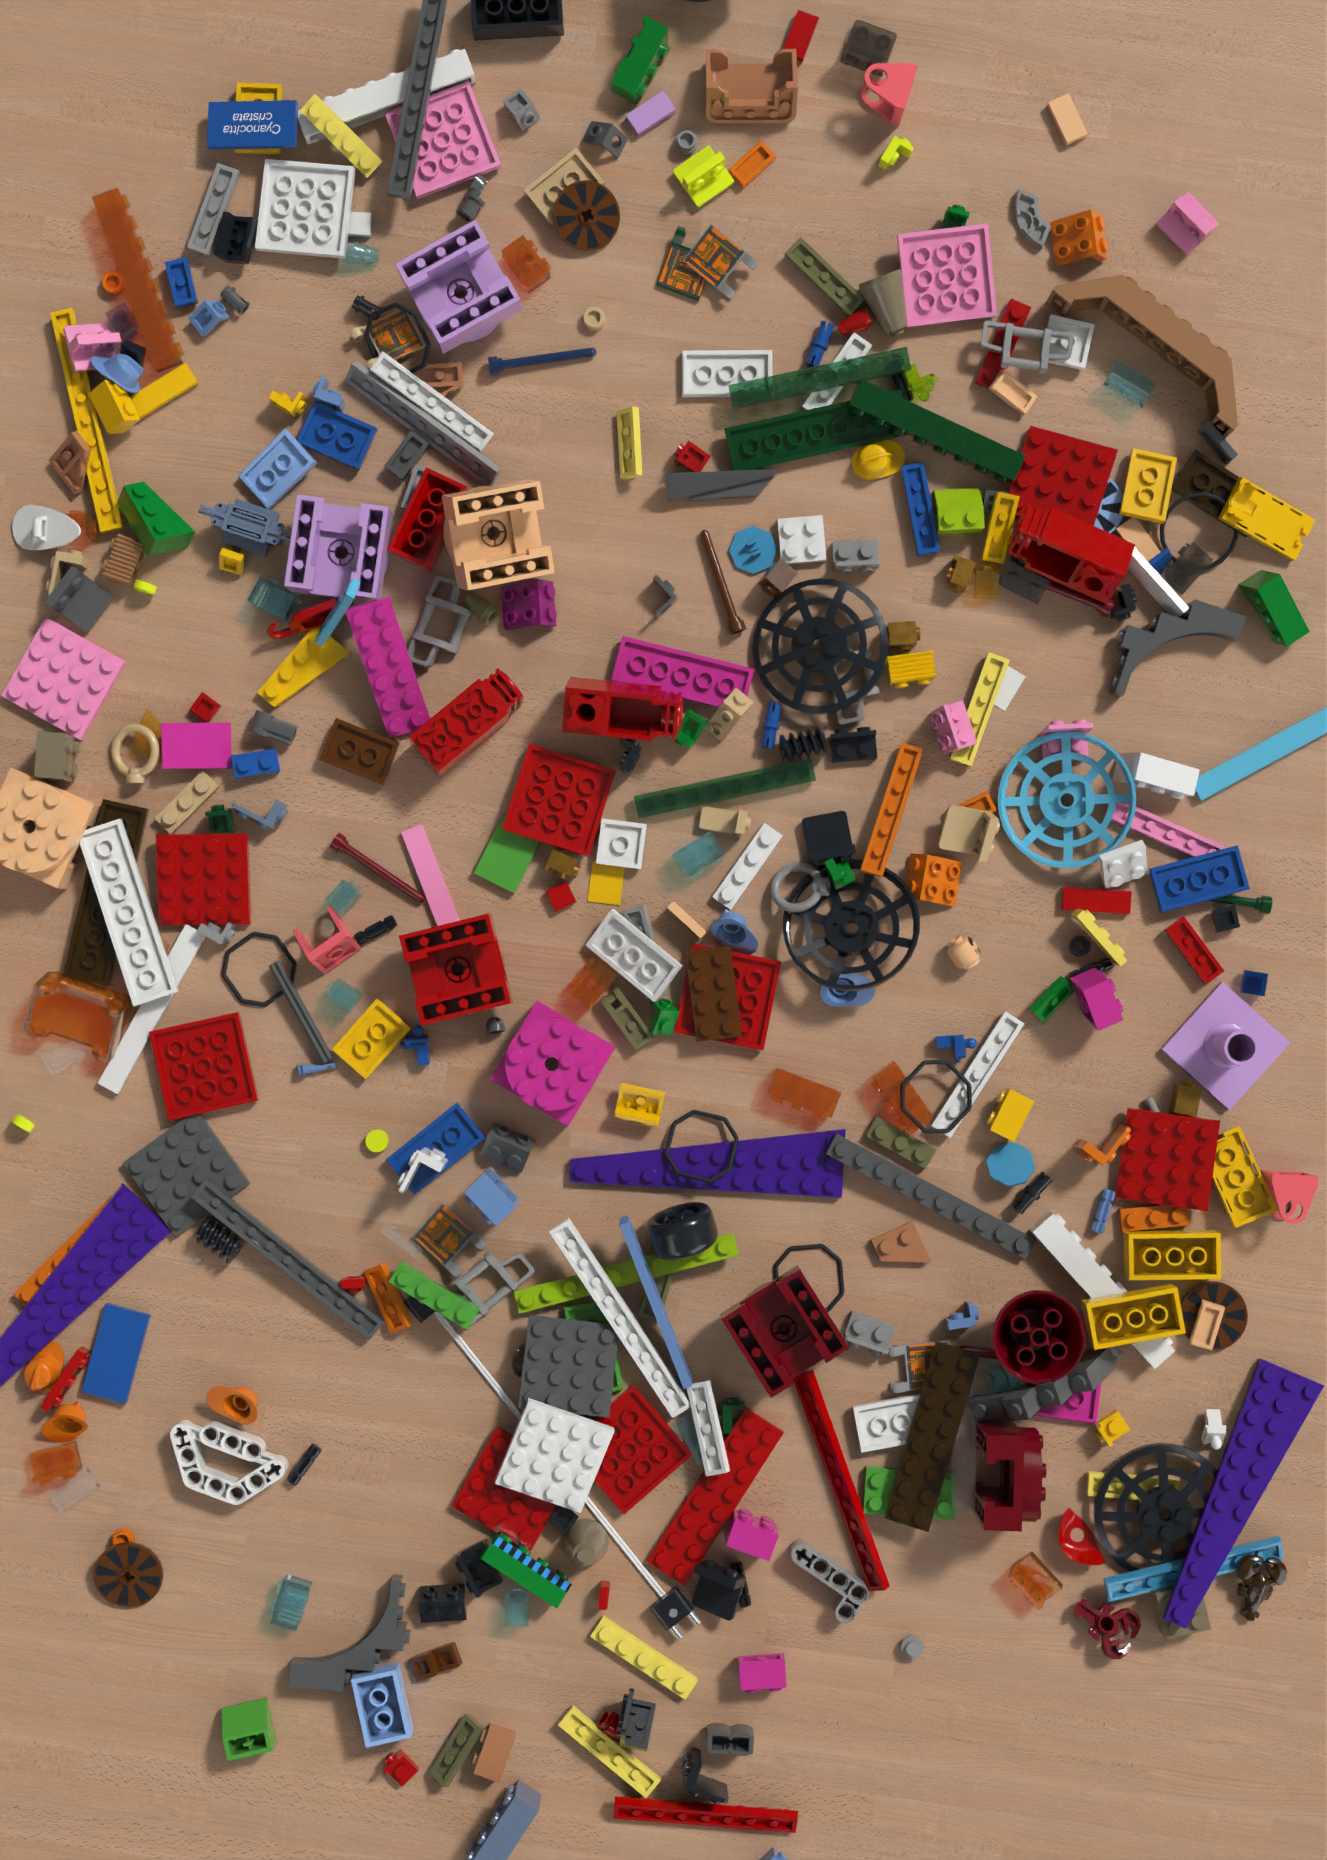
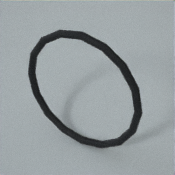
[1160,492,1238,571]

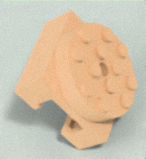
[442,479,555,590]
[0,767,101,889]

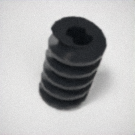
[779,727,828,763]
[193,1216,245,1264]

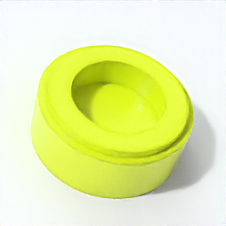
[133,579,157,595]
[11,1114,35,1133]
[365,1129,389,1152]

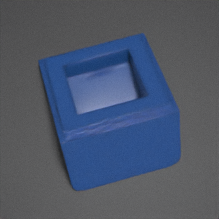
[1148,549,1172,575]

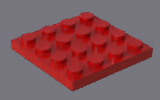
[1008,426,1118,526]
[502,743,616,858]
[155,833,251,925]
[674,943,781,1051]
[149,1012,259,1121]
[1115,1107,1220,1212]
[592,1384,693,1515]
[451,1426,557,1551]

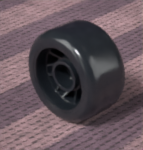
[646,1202,718,1260]

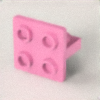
[1156,192,1219,255]
[63,323,121,371]
[930,700,977,755]

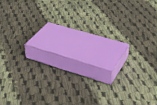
[626,90,676,136]

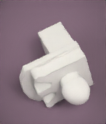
[1201,1409,1226,1450]

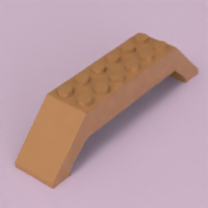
[1046,275,1238,438]

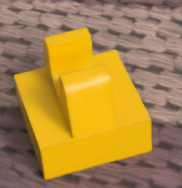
[219,545,245,576]

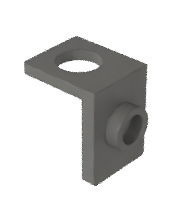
[582,121,628,158]
[653,574,677,618]

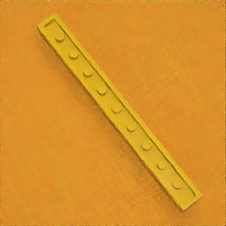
[50,308,125,534]

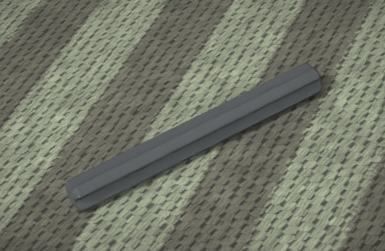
[269,961,333,1063]

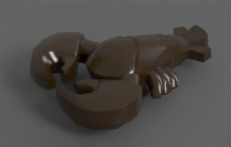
[1236,1554,1287,1621]

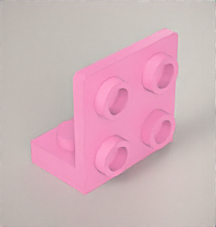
[1040,720,1093,760]

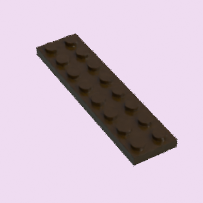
[63,799,149,986]
[884,1340,980,1532]

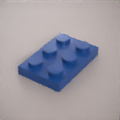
[297,401,378,471]

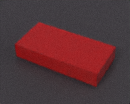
[783,10,819,62]

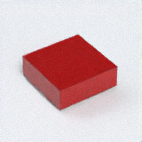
[189,692,221,723]
[546,881,577,912]
[598,1580,610,1610]

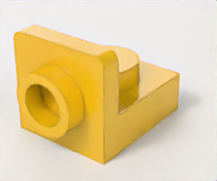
[268,390,307,418]
[1094,1409,1130,1447]

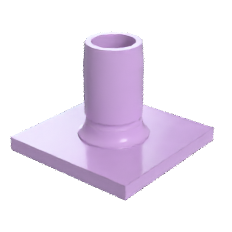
[1161,982,1290,1110]

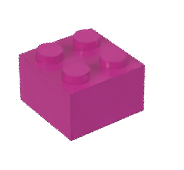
[1070,968,1123,1031]
[725,1508,779,1562]

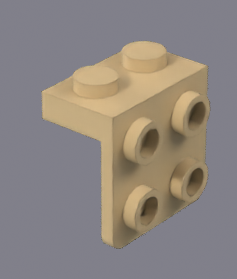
[938,805,1000,862]

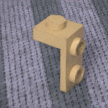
[46,550,89,596]
[705,688,753,742]
[699,806,751,836]

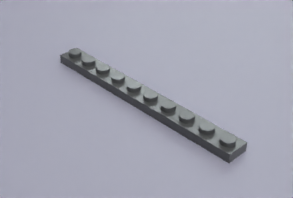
[387,0,447,200]
[825,1133,1036,1259]
[191,1178,384,1340]

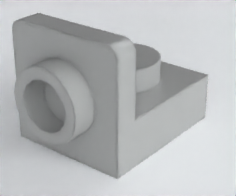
[502,88,540,131]
[197,922,236,945]

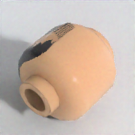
[947,935,981,970]

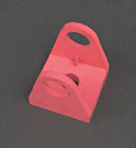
[861,63,918,126]
[293,905,362,974]
[1260,1170,1319,1224]

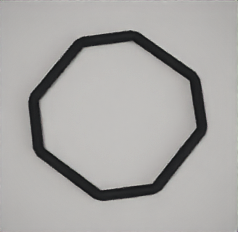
[364,303,431,373]
[222,932,297,1007]
[900,1060,972,1134]
[664,1110,739,1183]
[773,1244,845,1312]

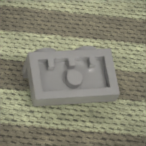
[832,540,880,573]
[843,1310,895,1356]

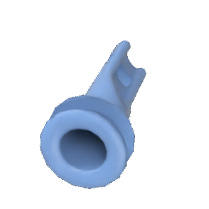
[297,1062,337,1078]

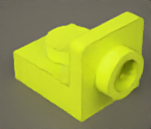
[878,136,914,171]

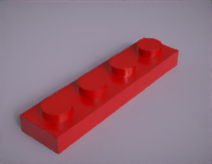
[975,299,1031,389]

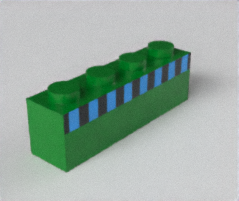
[478,1532,572,1608]

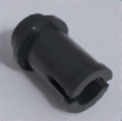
[352,295,382,321]

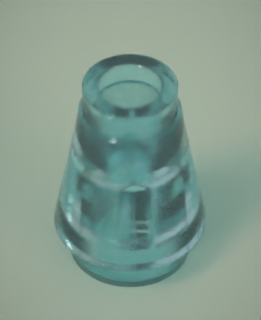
[346,241,379,264]

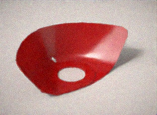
[1058,1508,1105,1565]

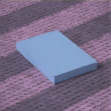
[238,429,317,510]

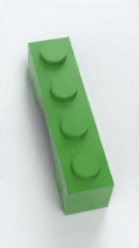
[389,1260,480,1330]

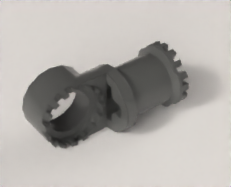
[456,173,489,222]

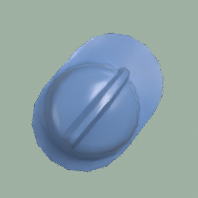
[91,354,143,393]
[710,909,758,955]
[820,973,875,1007]

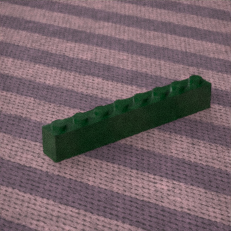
[847,379,1026,484]

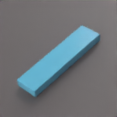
[316,578,361,647]

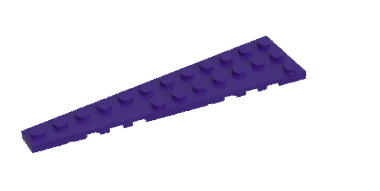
[1162,1358,1324,1629]

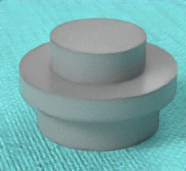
[675,130,698,154]
[901,1636,924,1659]

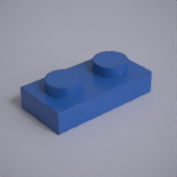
[165,257,199,308]
[231,749,280,779]

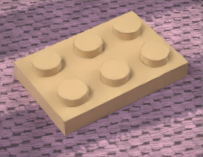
[524,148,605,228]

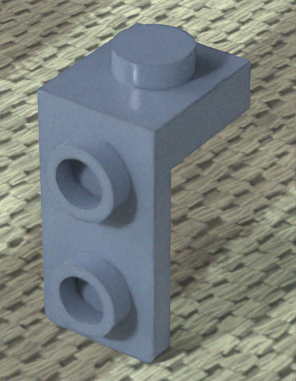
[231,800,288,830]

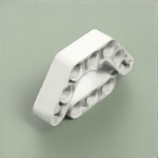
[170,1420,289,1505]

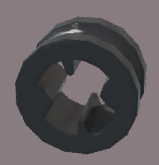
[1069,936,1091,957]

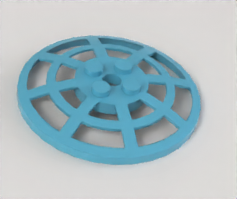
[998,731,1137,868]

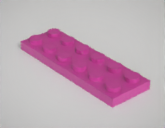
[345,596,430,738]
[611,636,754,708]

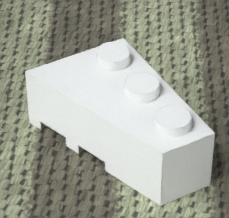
[1112,753,1200,800]

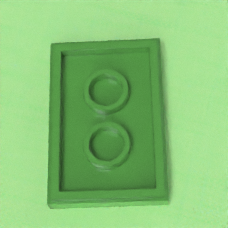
[474,813,541,894]

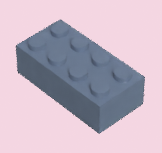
[465,1779,541,1860]

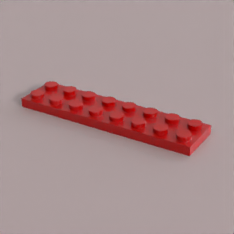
[647,1406,784,1586]

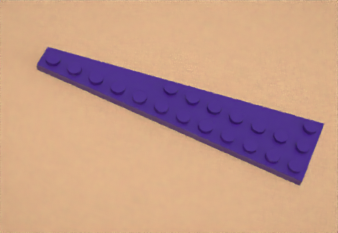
[569,1129,846,1198]
[0,1183,171,1386]

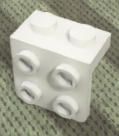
[397,1147,448,1194]

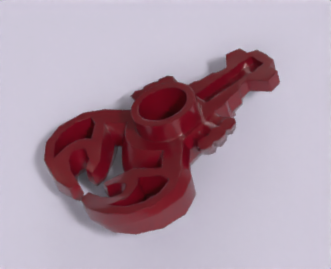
[1073,1599,1141,1659]

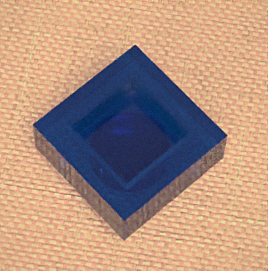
[1240,970,1268,996]

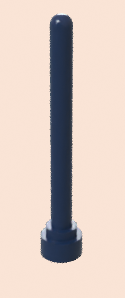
[488,348,596,376]

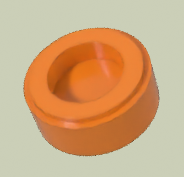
[101,271,126,296]

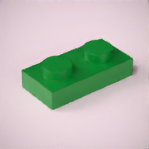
[1029,975,1075,1024]

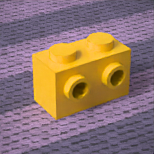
[89,380,141,434]
[986,1088,1035,1142]

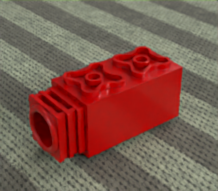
[1007,504,1135,604]
[409,668,524,778]
[562,677,683,741]

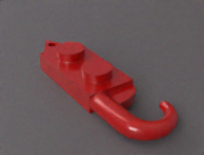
[267,598,354,639]

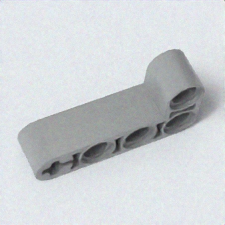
[790,1539,868,1623]

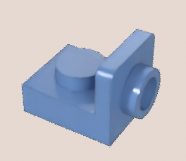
[188,300,229,336]
[313,376,345,412]
[945,1301,979,1330]

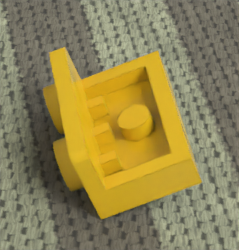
[614,1083,666,1126]

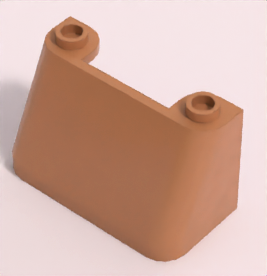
[706,49,798,123]

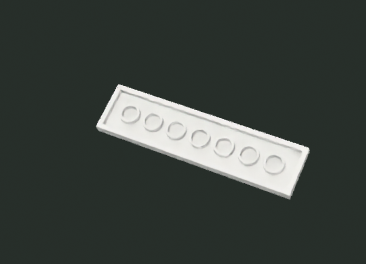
[80,819,179,1007]

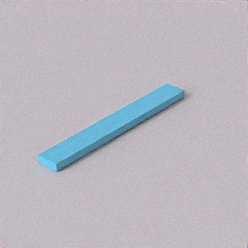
[1195,707,1327,801]

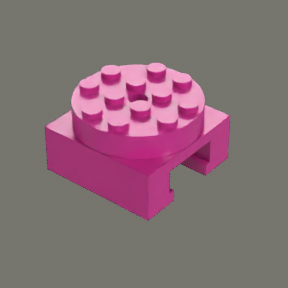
[490,1000,616,1126]

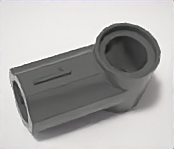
[249,710,297,745]

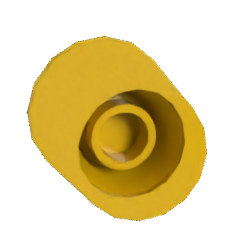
[851,440,905,480]

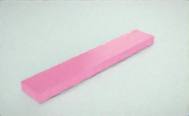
[1103,803,1227,857]
[401,824,460,926]

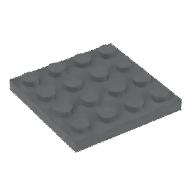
[122,1113,251,1237]
[517,1315,618,1417]

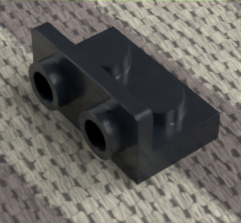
[829,727,878,763]
[619,738,642,776]

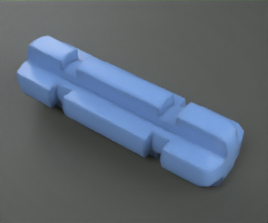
[1091,1189,1115,1233]

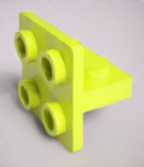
[673,145,734,208]

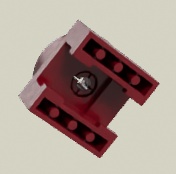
[721,1265,850,1398]
[971,1418,1047,1532]

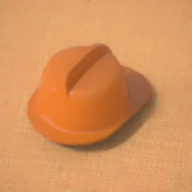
[23,1340,65,1394]
[206,1386,259,1425]
[41,1401,88,1442]

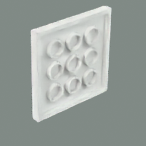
[255,159,356,259]
[495,1398,614,1513]

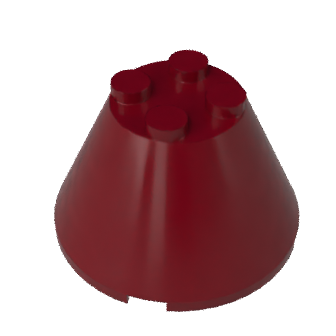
[992,1290,1086,1384]

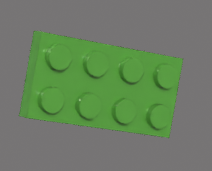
[863,1466,957,1520]

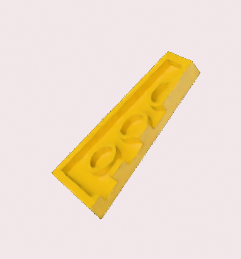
[257,627,351,708]

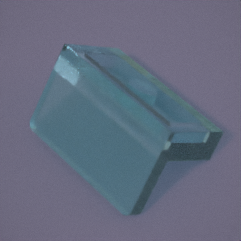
[1103,362,1155,408]
[676,1411,702,1465]

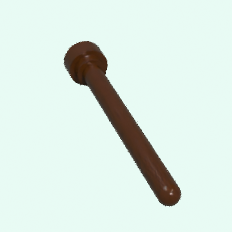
[700,530,747,635]

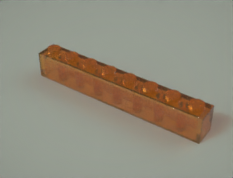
[92,188,184,372]

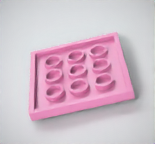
[385,81,502,200]
[897,223,997,328]
[1,617,126,740]

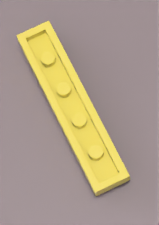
[949,652,1010,767]
[590,1615,698,1700]
[558,1705,661,1798]

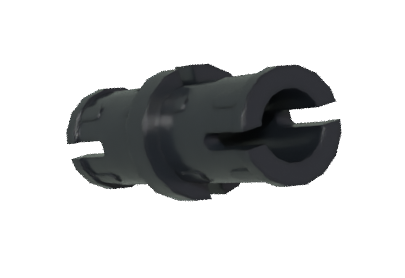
[1011,1171,1053,1214]

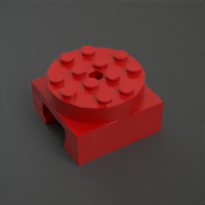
[399,913,513,1026]

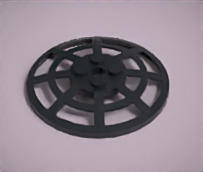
[753,578,889,715]
[783,859,920,991]
[1093,1443,1217,1571]

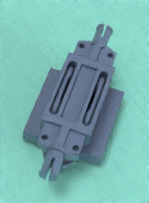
[198,499,291,557]

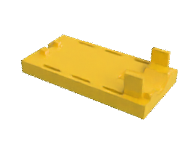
[1218,477,1315,561]
[1212,1126,1278,1228]

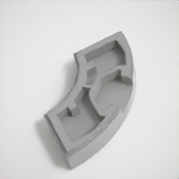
[1014,189,1052,250]

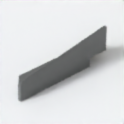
[666,469,776,502]

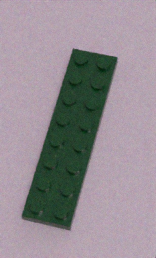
[724,389,907,471]

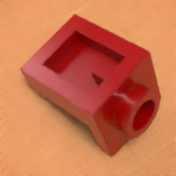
[673,440,711,472]
[381,1749,419,1787]

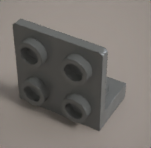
[45,566,114,633]

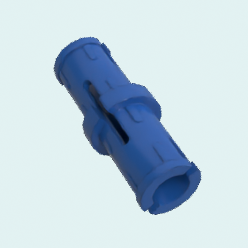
[805,321,834,369]
[760,702,782,749]

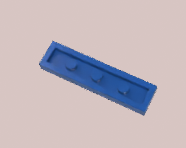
[901,462,941,556]

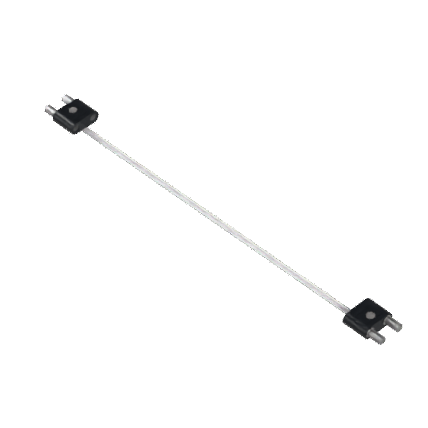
[397,1269,701,1641]

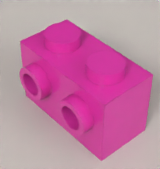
[738,1653,787,1693]

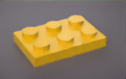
[234,83,283,155]
[1119,448,1177,524]
[332,998,412,1079]

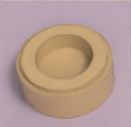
[583,306,605,331]

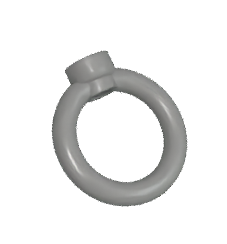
[771,862,830,912]

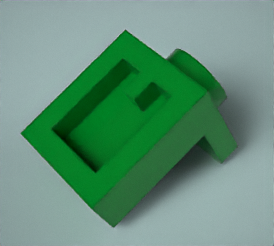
[824,858,856,890]

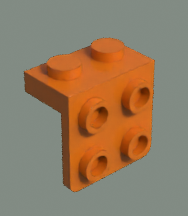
[1050,209,1109,266]
[906,853,962,906]
[1074,1124,1131,1166]

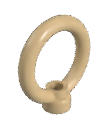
[111,724,160,783]

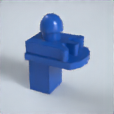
[400,1025,430,1065]
[936,1034,977,1063]

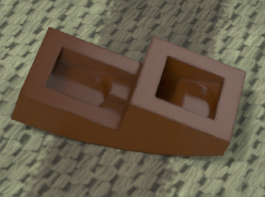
[409,1642,463,1681]

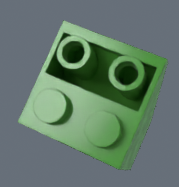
[222,1697,277,1761]

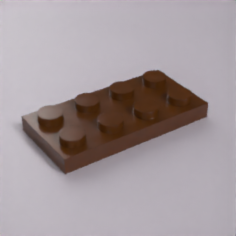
[685,946,742,1042]

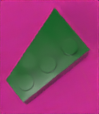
[611,15,670,104]
[117,481,195,557]
[1238,570,1310,647]

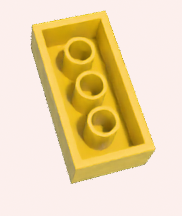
[1123,1230,1221,1280]
[1081,1284,1186,1350]

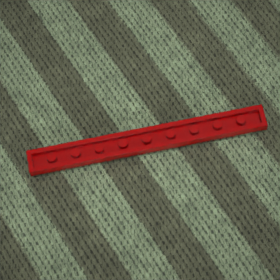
[793,1370,890,1591]

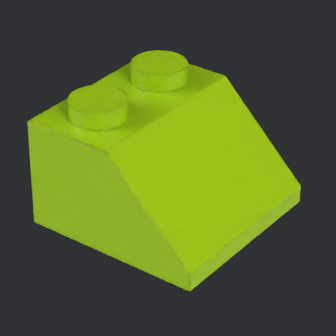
[934,488,985,536]

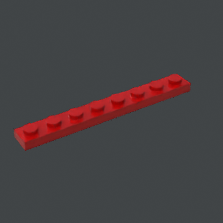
[613,1796,798,1833]

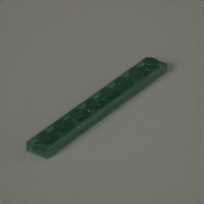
[728,347,911,410]
[634,758,816,819]

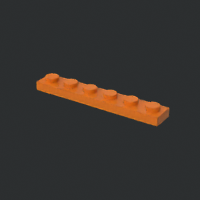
[860,743,923,878]
[14,1197,111,1306]

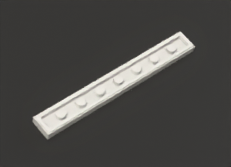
[98,924,206,1094]

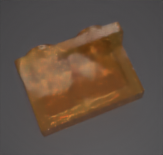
[30,1441,83,1485]
[1008,1551,1063,1610]

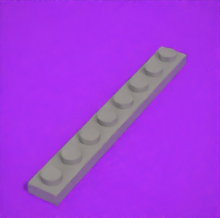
[344,361,501,486]

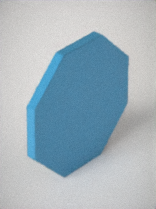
[729,526,777,574]
[986,1142,1035,1187]

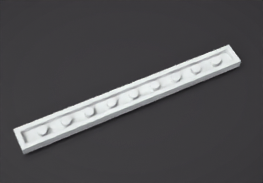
[549,1217,691,1418]

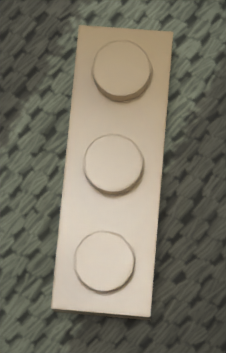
[155,770,220,834]

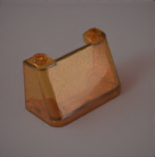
[23,971,132,1062]

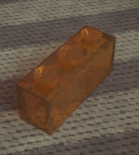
[871,1061,934,1133]
[767,1067,841,1120]

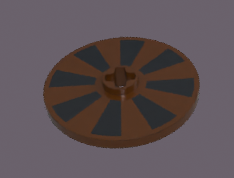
[553,180,620,251]
[1181,1281,1248,1350]
[93,1542,163,1607]

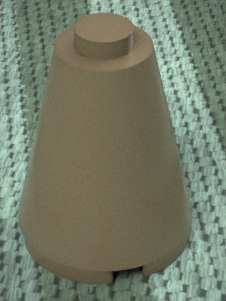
[858,269,907,337]
[563,1518,609,1566]

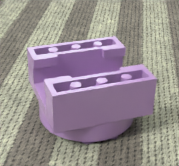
[395,219,522,354]
[284,494,393,602]

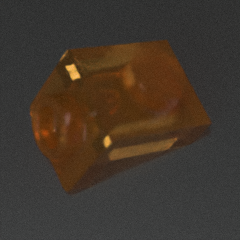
[65,510,99,540]

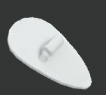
[12,504,81,550]

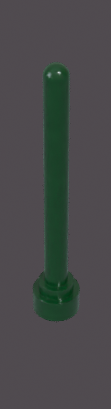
[1207,895,1272,914]

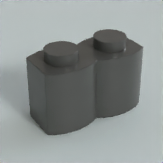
[706,1723,754,1756]

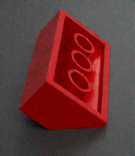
[387,467,469,573]

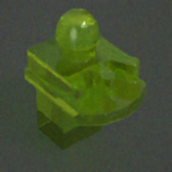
[903,364,937,402]

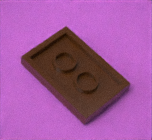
[319,718,400,785]

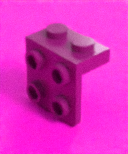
[501,579,557,630]

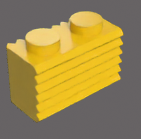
[886,650,936,689]

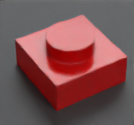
[341,1275,367,1292]

